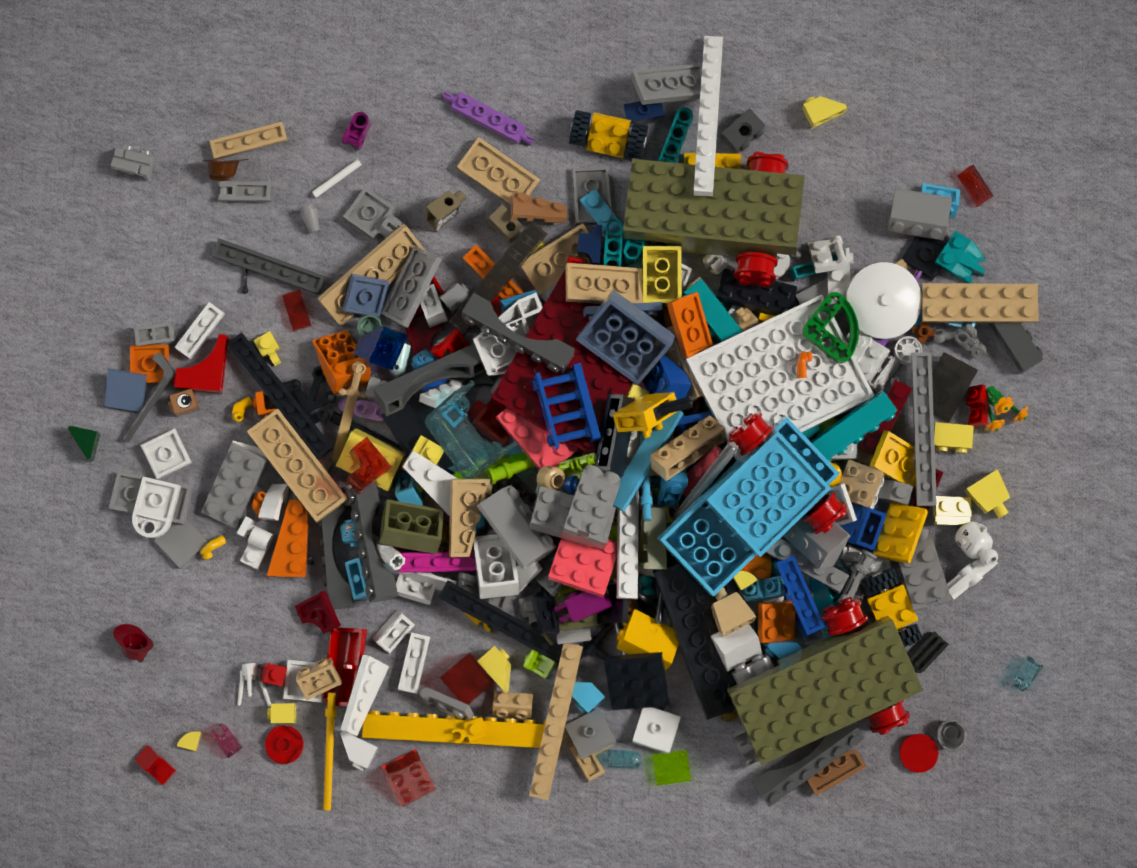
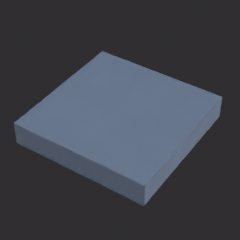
[342,274,389,318]
[105,368,147,412]

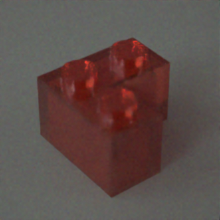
[347,437,391,495]

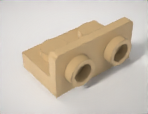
[296,658,342,700]
[492,691,533,719]

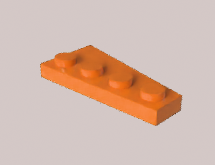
[267,500,309,578]

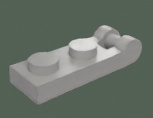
[218,181,271,202]
[420,687,474,720]

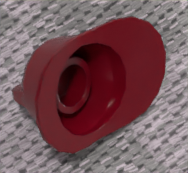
[113,624,154,663]

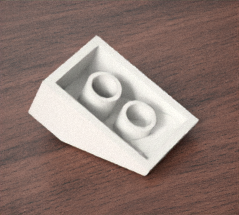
[473,534,519,599]

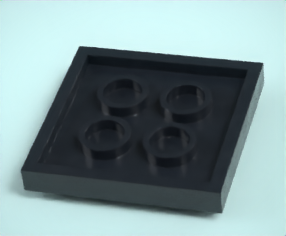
[603,652,671,710]

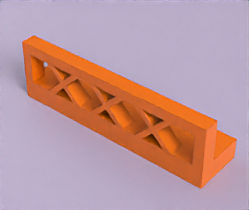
[463,245,524,300]

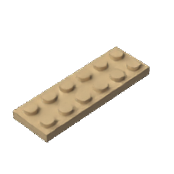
[317,223,426,326]
[922,283,1039,323]
[247,409,348,523]

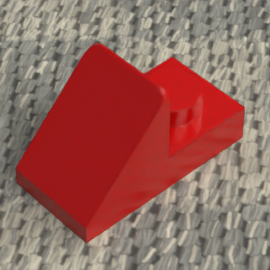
[134,745,177,785]

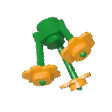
[984,386,1029,432]

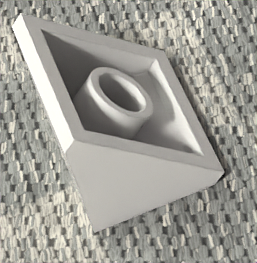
[710,624,762,671]

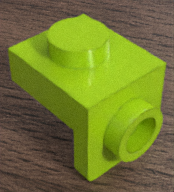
[523,650,557,680]

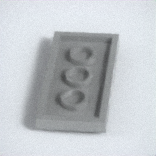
[630,63,702,105]
[381,245,442,328]
[201,442,268,529]
[109,471,193,525]

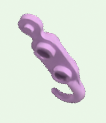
[338,398,384,421]

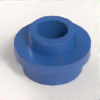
[564,475,579,495]

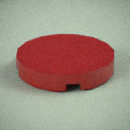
[265,725,304,764]
[899,734,939,773]

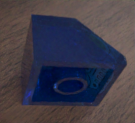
[353,325,408,370]

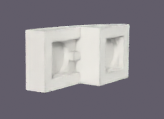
[258,484,290,521]

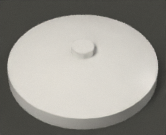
[845,262,922,339]

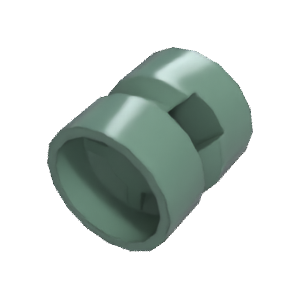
[357,315,383,345]

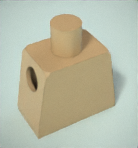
[711,587,756,638]

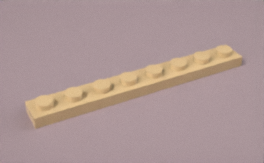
[529,643,583,800]

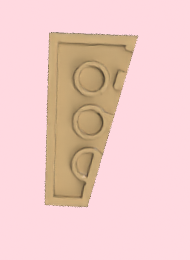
[449,478,490,557]

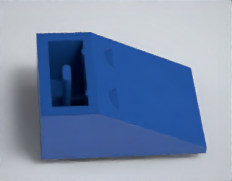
[643,354,691,400]
[840,502,887,552]

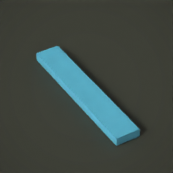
[613,411,683,512]

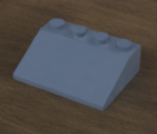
[576,290,675,385]

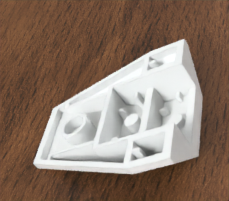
[473,293,543,376]

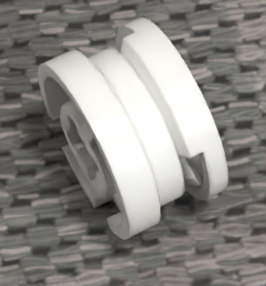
[893,336,922,365]

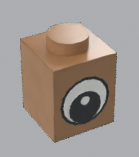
[168,389,200,416]

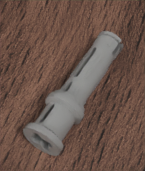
[837,549,877,603]

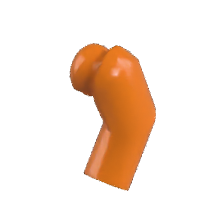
[797,351,812,378]
[251,491,266,521]

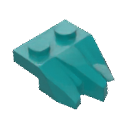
[935,230,986,284]

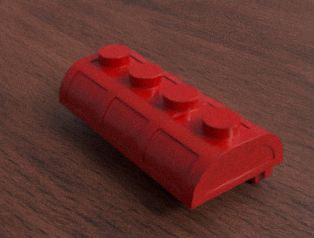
[322,627,367,707]

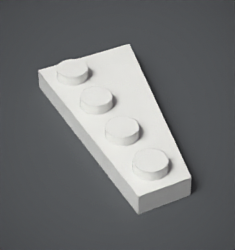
[402,450,458,516]
[340,655,389,736]

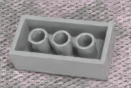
[528,486,616,550]

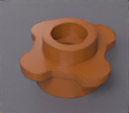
[912,322,935,344]

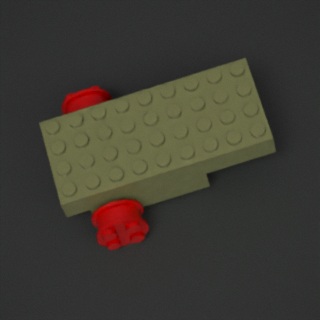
[623,152,805,287]
[727,597,923,765]

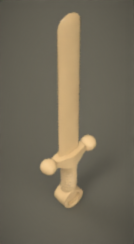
[332,361,366,464]

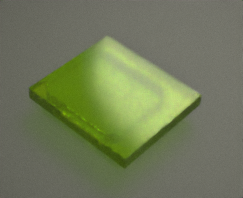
[652,750,691,786]

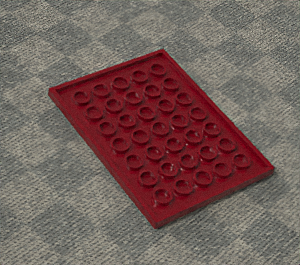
[490,270,665,454]

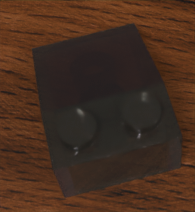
[932,352,978,423]

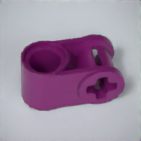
[342,112,371,151]

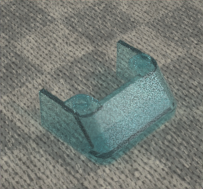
[425,382,518,479]

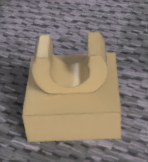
[733,307,759,332]

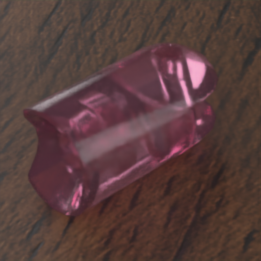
[211,723,243,758]

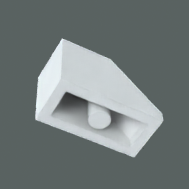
[340,731,379,771]

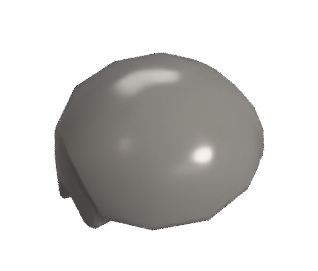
[937,719,967,750]

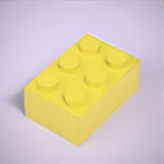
[643,246,682,307]
[336,429,407,491]

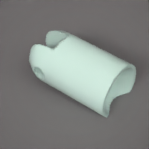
[389,342,411,377]

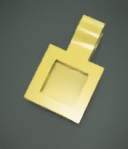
[253,331,282,366]

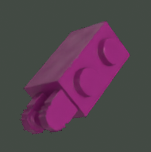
[554,591,612,623]

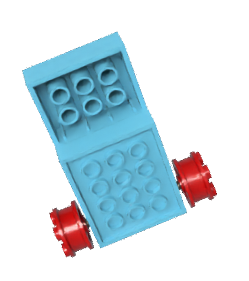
[657,412,847,596]

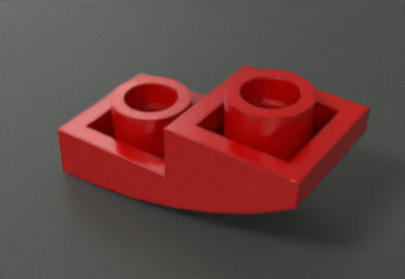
[966,384,988,427]

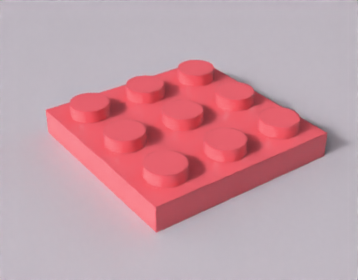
[548,538,617,598]

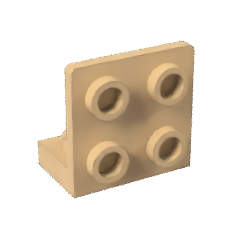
[838,460,884,508]

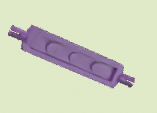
[442,91,535,145]

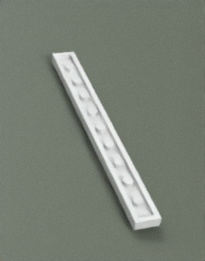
[694,36,723,196]
[616,431,640,599]

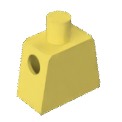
[964,469,1010,519]

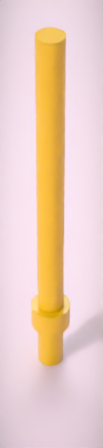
[323,692,337,811]

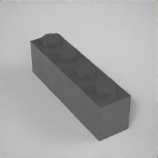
[989,323,1043,374]

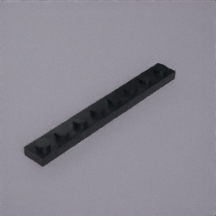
[227,332,334,460]
[438,580,584,663]

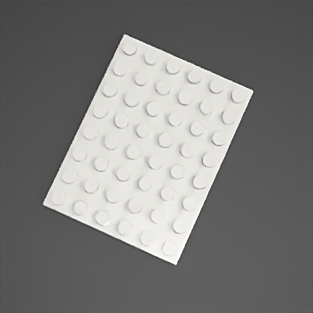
[685,295,874,461]

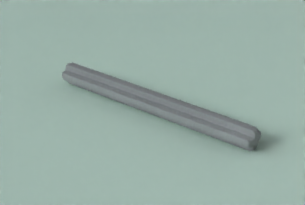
[673,441,738,519]

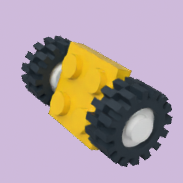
[569,110,648,159]
[862,568,923,647]

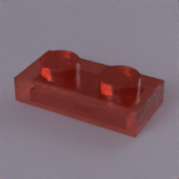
[957,164,994,207]
[282,290,312,332]

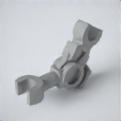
[934,324,987,359]

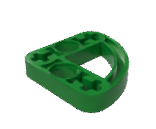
[802,292,859,364]

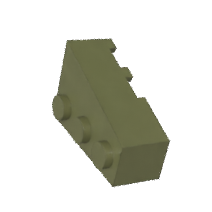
[638,503,667,569]

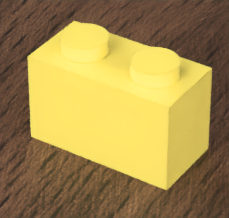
[934,422,974,454]

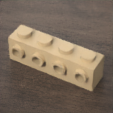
[650,416,726,481]

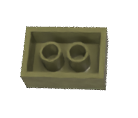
[379,499,444,554]

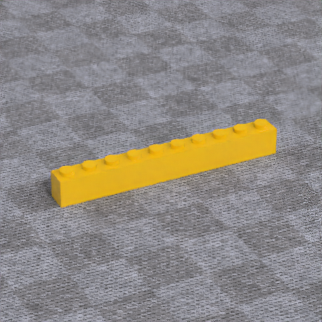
[362,711,546,748]

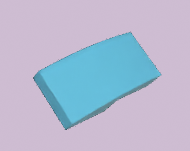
[743,576,785,602]

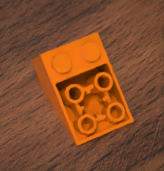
[312,330,371,395]

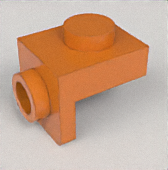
[253,391,276,419]

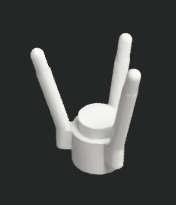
[237,663,271,707]

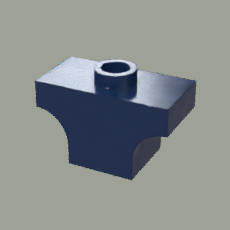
[624,101,665,125]
[577,225,605,265]

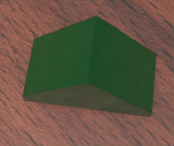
[68,426,100,462]

